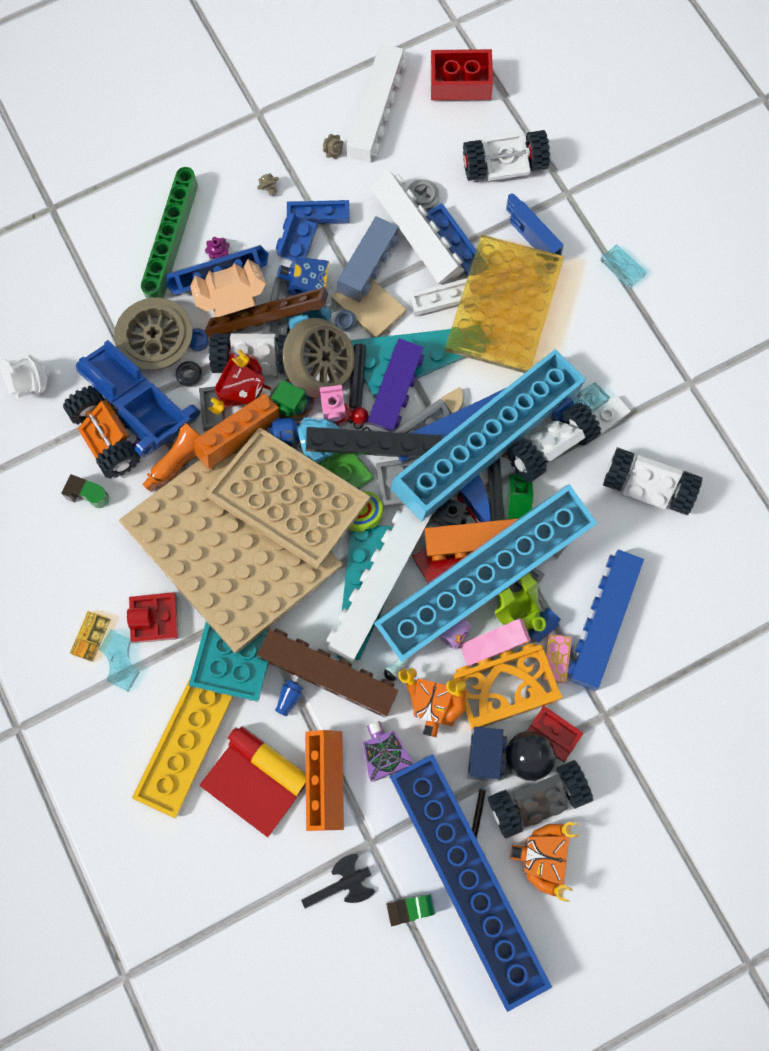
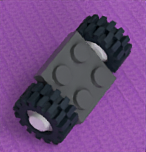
[487,760,593,839]

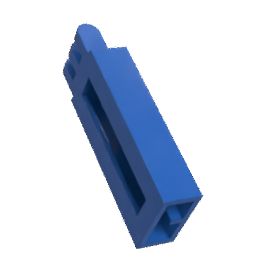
[506,193,564,266]

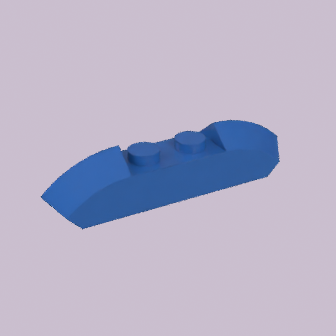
[166,245,269,295]

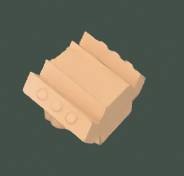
[190,259,266,317]

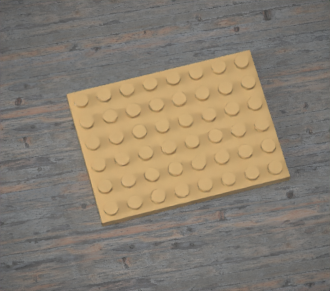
[119,451,342,654]

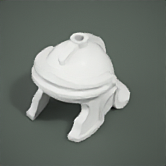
[1,355,50,399]

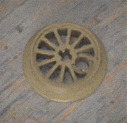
[114,298,192,370]
[283,318,355,398]

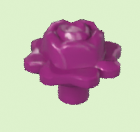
[205,237,230,259]

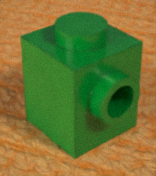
[271,380,308,417]

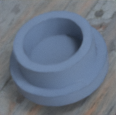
[335,310,357,332]

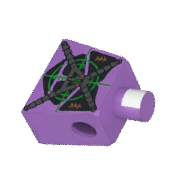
[363,721,413,783]

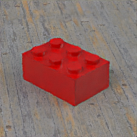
[430,49,493,100]

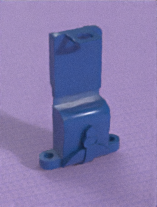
[76,340,201,457]

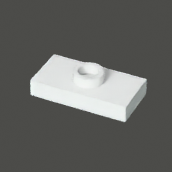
[592,395,631,439]

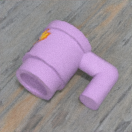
[439,618,472,650]

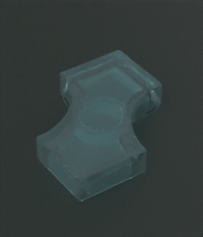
[99,629,140,692]

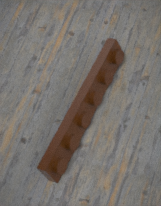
[204,287,328,337]

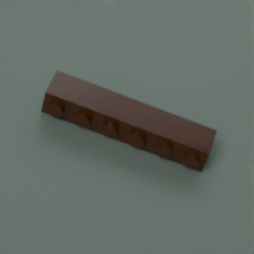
[256,628,399,718]

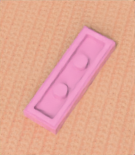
[460,619,531,666]

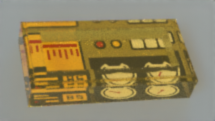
[69,611,111,662]

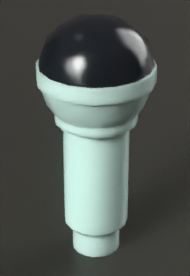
[384,657,410,681]

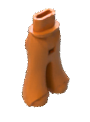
[142,423,201,492]

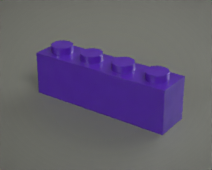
[367,338,425,432]

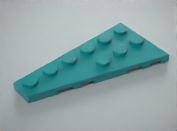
[350,325,491,398]
[337,525,394,660]

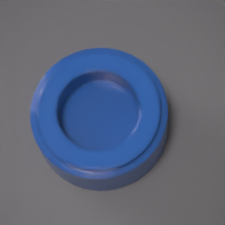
[189,328,209,351]

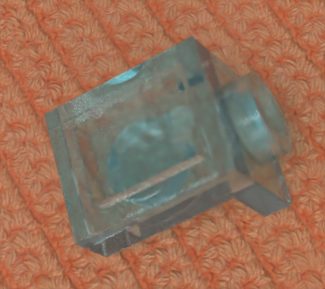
[573,382,610,413]

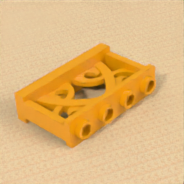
[452,643,562,731]

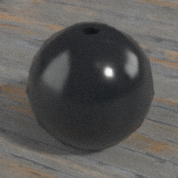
[506,730,556,781]

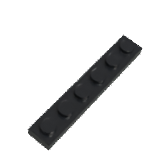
[305,427,441,458]

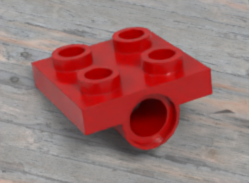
[127,592,179,644]

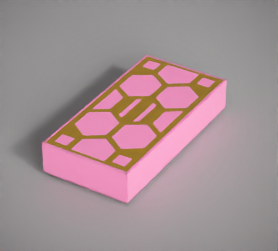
[542,633,572,684]

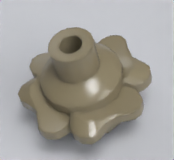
[323,134,343,159]
[257,173,279,196]

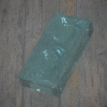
[600,244,647,289]

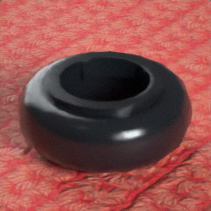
[175,361,202,387]

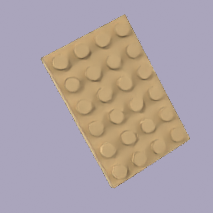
[205,427,370,569]

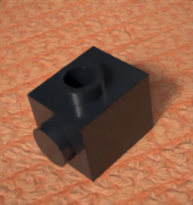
[433,499,469,526]

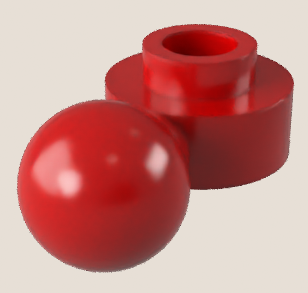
[332,402,369,425]

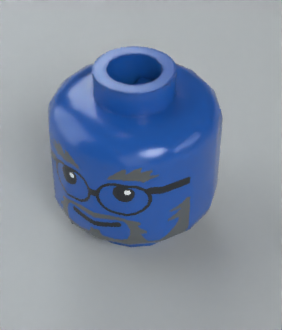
[268,418,300,446]

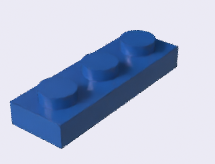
[287,200,350,224]

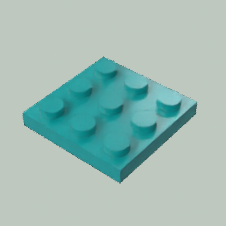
[188,622,269,703]

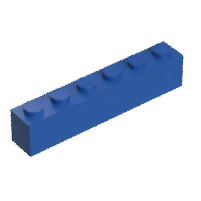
[567,549,644,691]

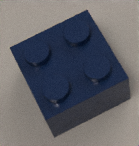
[467,726,507,782]

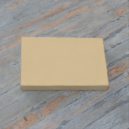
[331,280,406,338]

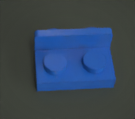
[276,213,318,262]

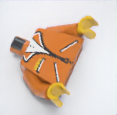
[398,668,467,737]
[510,822,580,902]

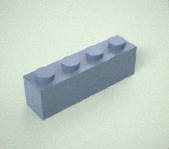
[337,216,400,302]

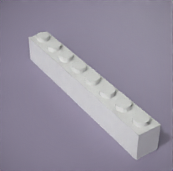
[326,502,433,662]

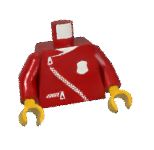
[208,349,271,415]

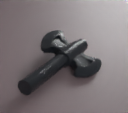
[301,854,375,909]

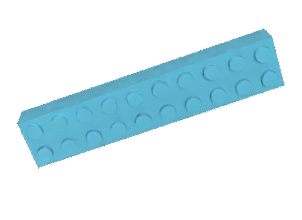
[391,349,586,522]
[374,484,598,662]

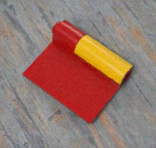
[199,726,306,838]

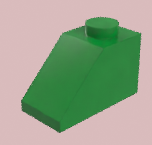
[507,474,533,519]

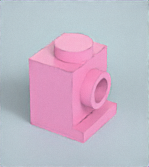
[320,385,346,422]

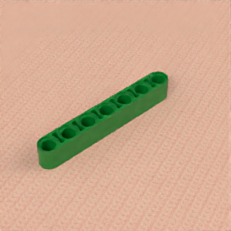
[141,167,198,299]

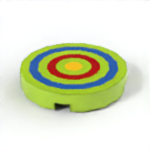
[349,490,384,532]

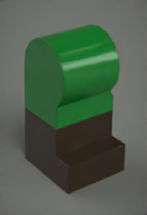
[61,474,109,508]
[386,894,435,927]

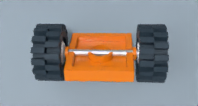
[63,386,141,479]

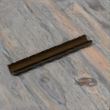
[472,789,486,839]

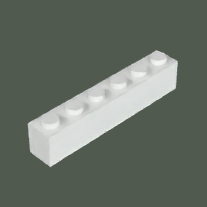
[346,43,406,163]
[370,170,465,285]

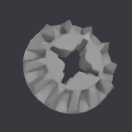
[407,179,439,210]

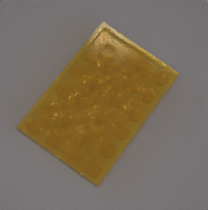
[445,234,564,373]

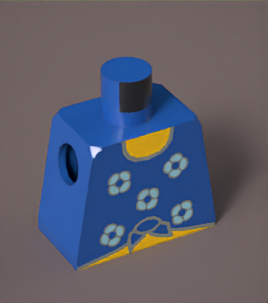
[277,257,329,295]

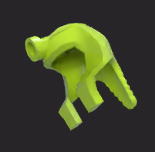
[494,572,546,631]

